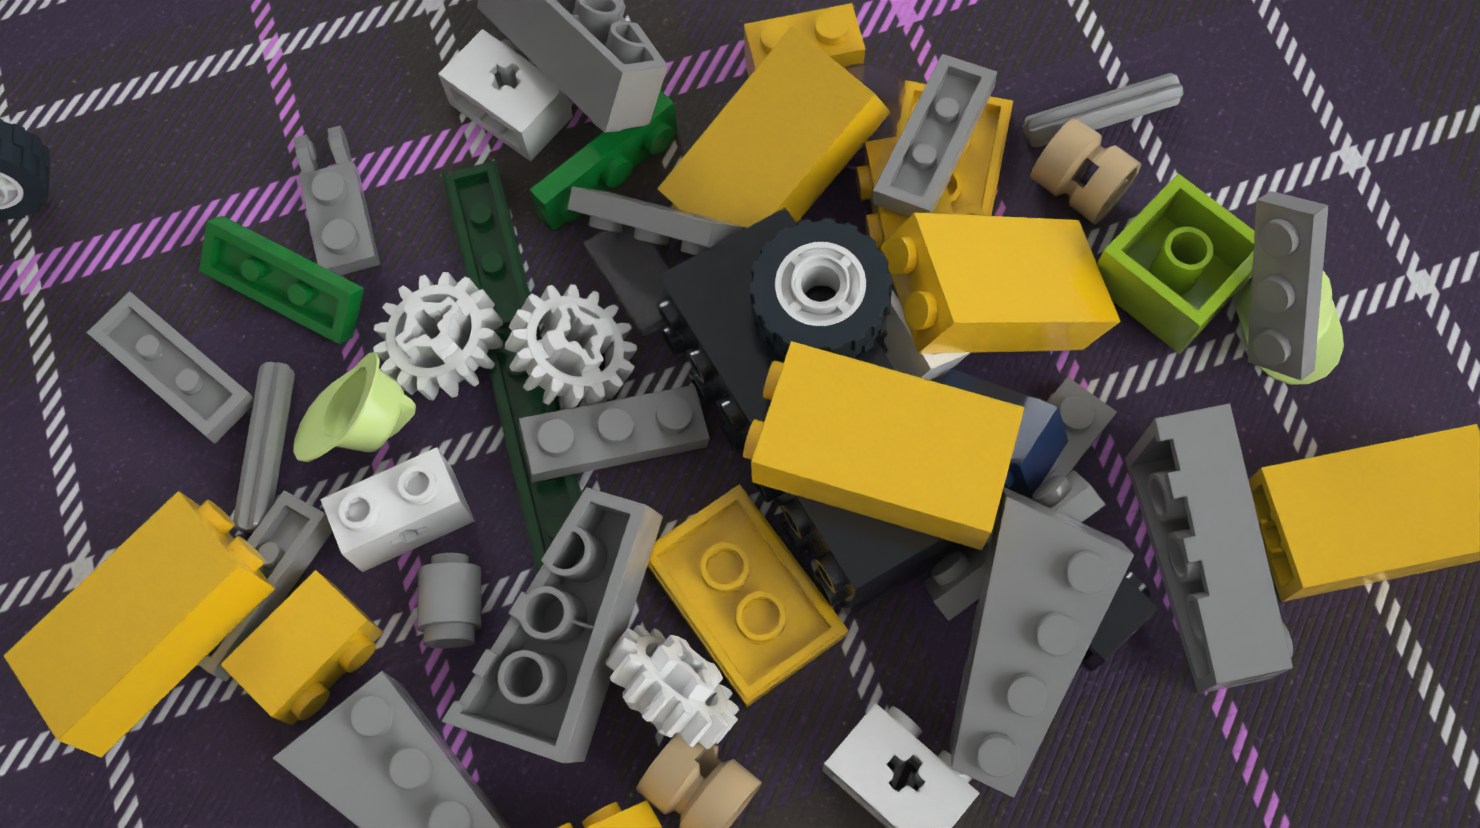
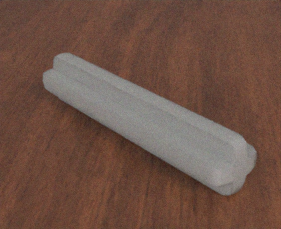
[1023,73,1183,148]
[233,362,295,534]

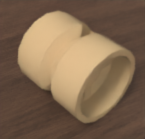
[1030,117,1141,225]
[636,733,762,828]

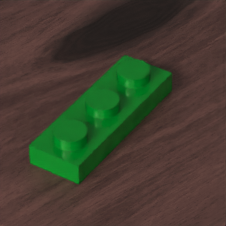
[530,90,678,232]
[199,216,364,345]

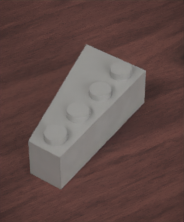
[477,0,668,133]
[1125,403,1293,694]
[441,487,663,763]
[949,487,1134,798]
[273,671,511,828]

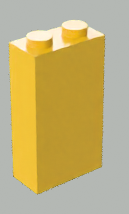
[657,26,891,229]
[881,212,1121,354]
[743,341,1025,550]
[1249,424,1480,602]
[3,491,275,758]

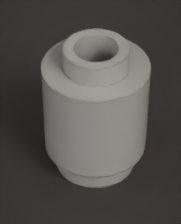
[417,553,481,649]

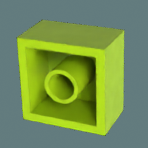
[1097,173,1255,354]

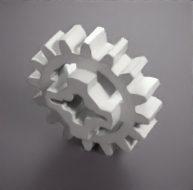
[373,272,503,400]
[505,284,637,409]
[605,625,739,749]

